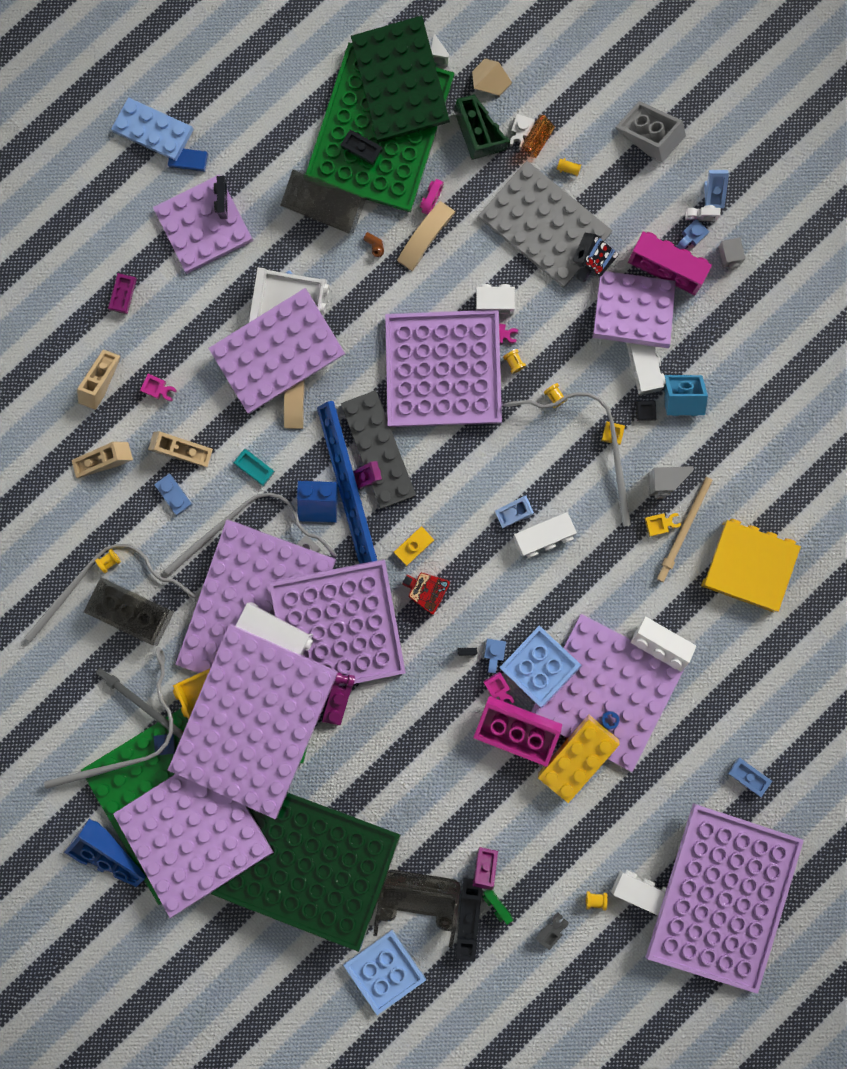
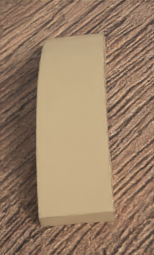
[397,201,455,271]
[284,380,305,429]

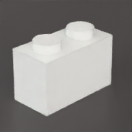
[476,284,515,314]

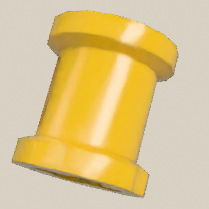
[503,349,526,374]
[544,383,568,408]
[95,549,121,574]
[586,891,607,911]

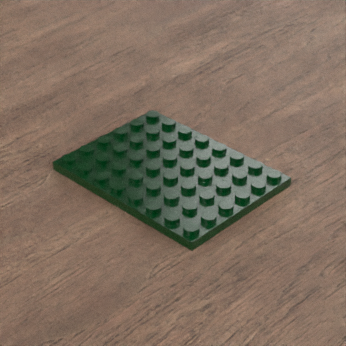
[211,792,401,952]

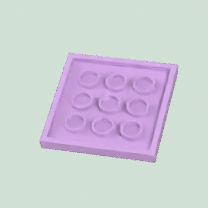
[153,174,253,274]
[593,271,676,348]

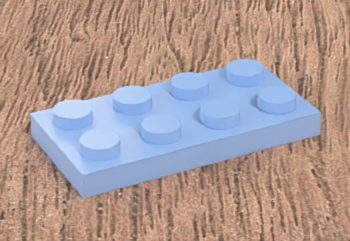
[111,97,194,161]

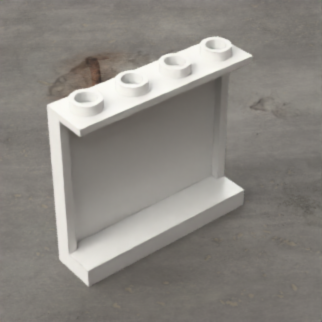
[249,267,330,322]
[236,602,313,656]

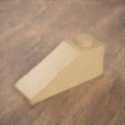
[77,349,120,410]
[148,431,213,467]
[72,442,133,478]

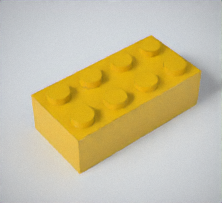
[538,714,620,803]

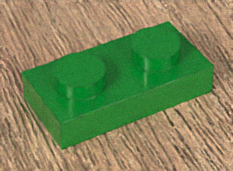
[482,889,513,925]

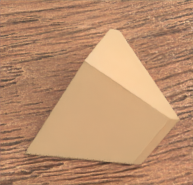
[472,59,512,97]

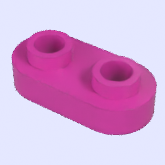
[420,179,444,215]

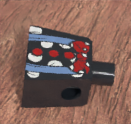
[573,232,619,282]

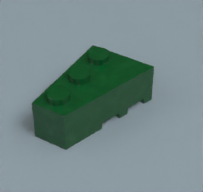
[453,94,510,160]

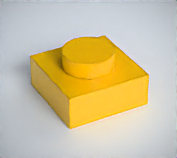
[601,421,625,445]

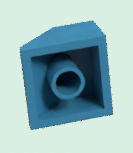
[664,375,708,416]

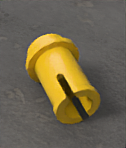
[556,158,581,176]

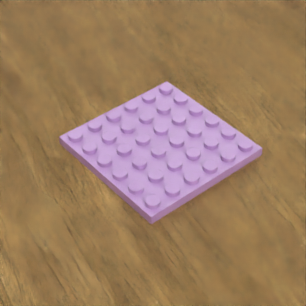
[385,310,502,427]
[269,559,406,686]
[530,614,685,772]
[113,774,274,918]

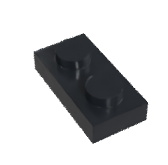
[341,129,383,165]
[214,176,228,219]

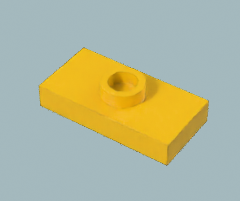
[394,526,434,566]

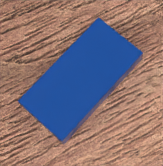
[168,149,208,172]

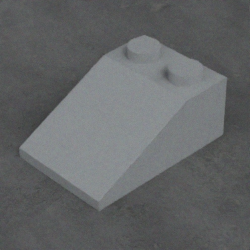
[616,101,686,162]

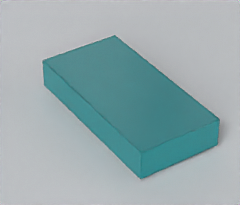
[233,448,275,487]

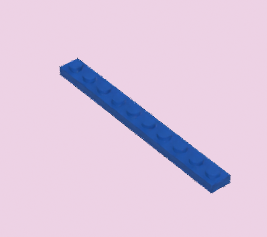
[317,401,377,564]

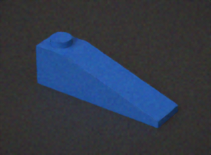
[64,818,146,887]

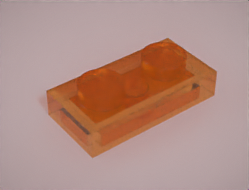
[522,115,555,158]

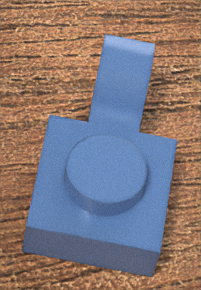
[677,219,709,249]
[484,639,506,674]

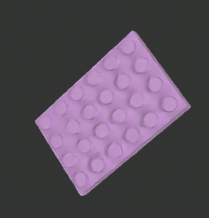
[208,288,345,414]

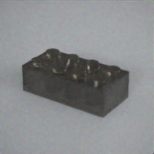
[280,169,367,234]
[84,577,175,646]

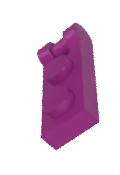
[321,672,355,725]

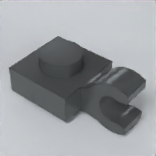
[536,912,569,950]

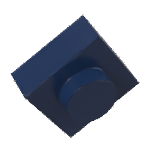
[154,734,176,755]

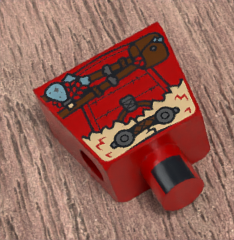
[402,572,450,615]

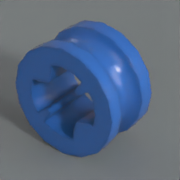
[601,711,620,729]

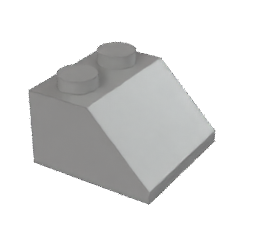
[648,466,694,499]

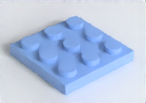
[500,626,582,708]
[343,929,426,1015]

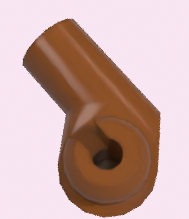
[363,232,384,257]

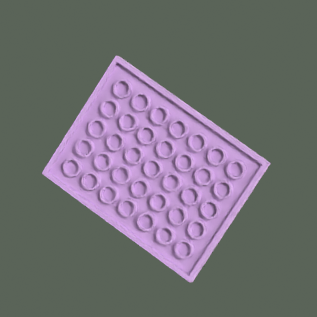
[176,519,336,673]
[168,624,338,819]
[646,803,804,994]

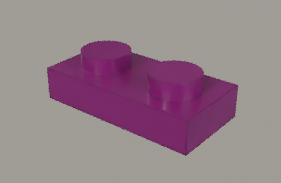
[353,461,382,490]
[473,847,498,890]

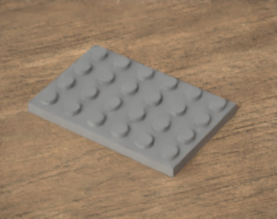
[478,160,613,288]

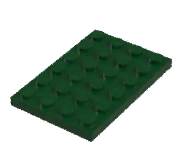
[351,15,450,142]

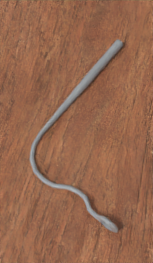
[503,392,631,526]
[164,493,337,575]
[25,544,196,642]
[44,647,173,789]

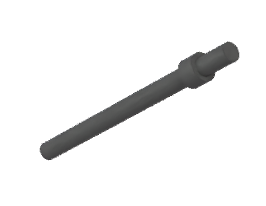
[96,668,183,739]

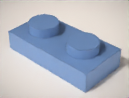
[154,473,193,516]
[728,757,772,797]

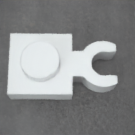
[510,114,535,150]
[685,205,720,221]

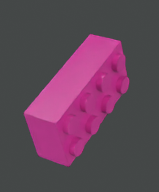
[628,231,712,296]
[473,696,562,767]

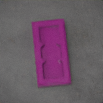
[108,273,137,315]

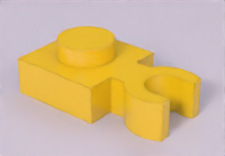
[644,513,681,537]

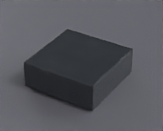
[636,401,657,421]
[458,648,477,656]

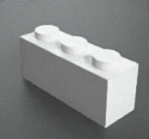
[626,342,666,396]
[513,512,577,558]
[630,616,696,672]
[611,870,667,915]

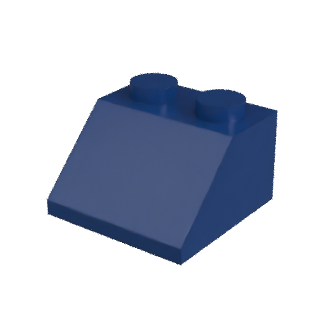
[297,481,338,523]

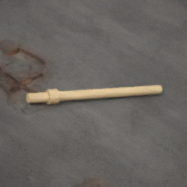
[657,477,713,583]

